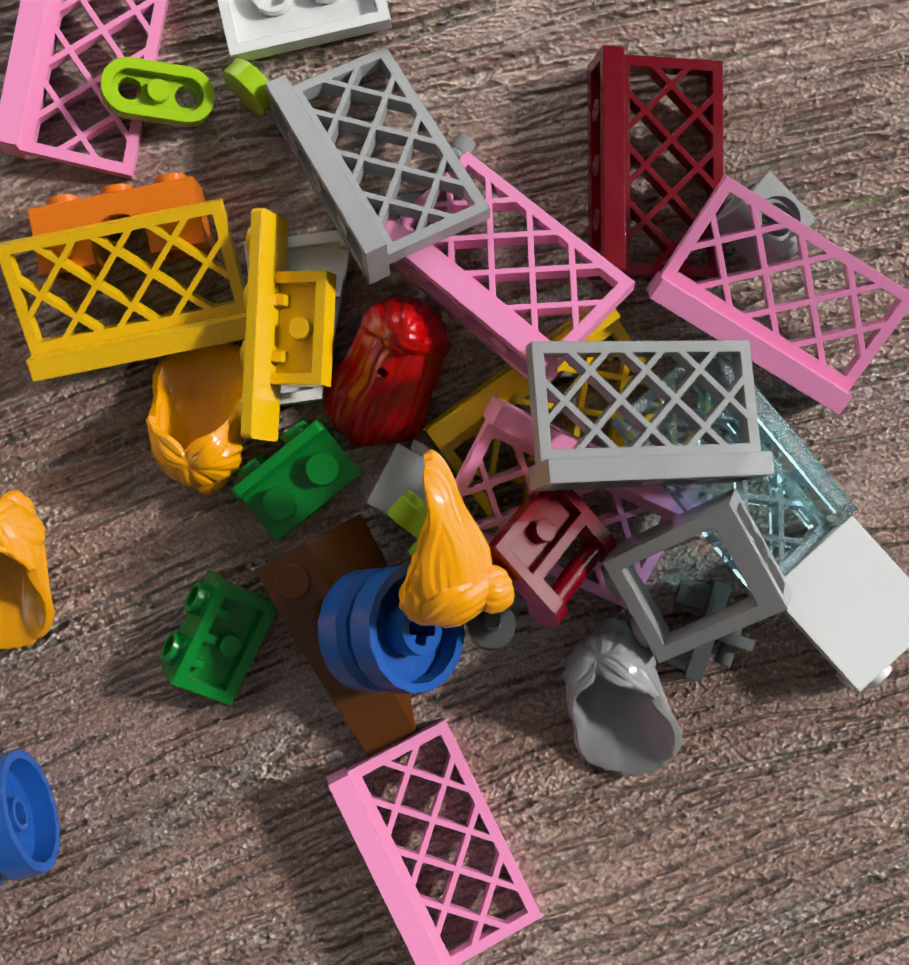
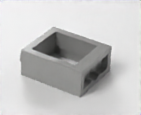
[603,488,791,663]

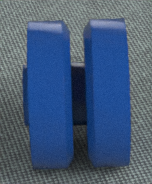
[317,565,465,694]
[0,749,60,886]

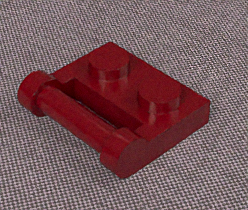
[489,490,616,629]

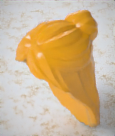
[146,343,244,496]
[398,449,514,628]
[0,489,55,650]

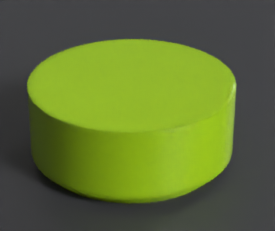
[222,58,270,115]

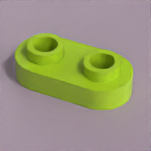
[100,57,215,128]

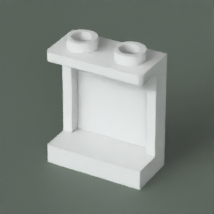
[778,515,909,692]

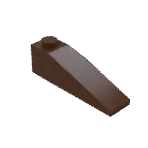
[255,514,417,757]

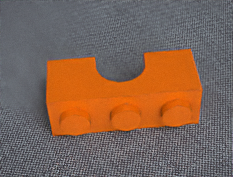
[27,173,215,285]

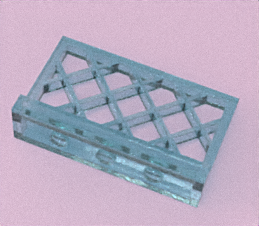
[610,337,858,592]

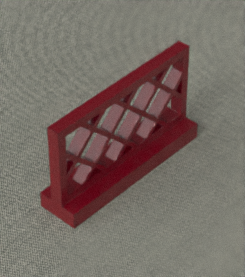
[587,45,724,280]

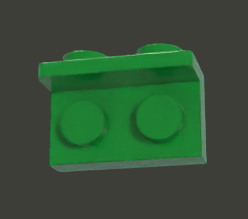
[230,420,363,542]
[160,570,277,705]

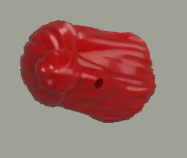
[324,295,450,447]

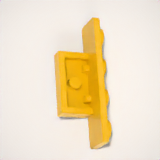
[237,208,336,442]

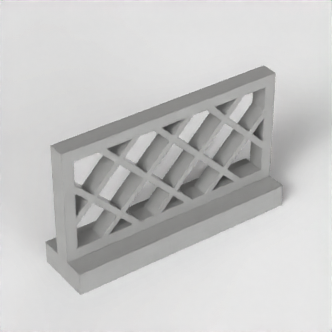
[265,46,491,284]
[526,340,774,491]

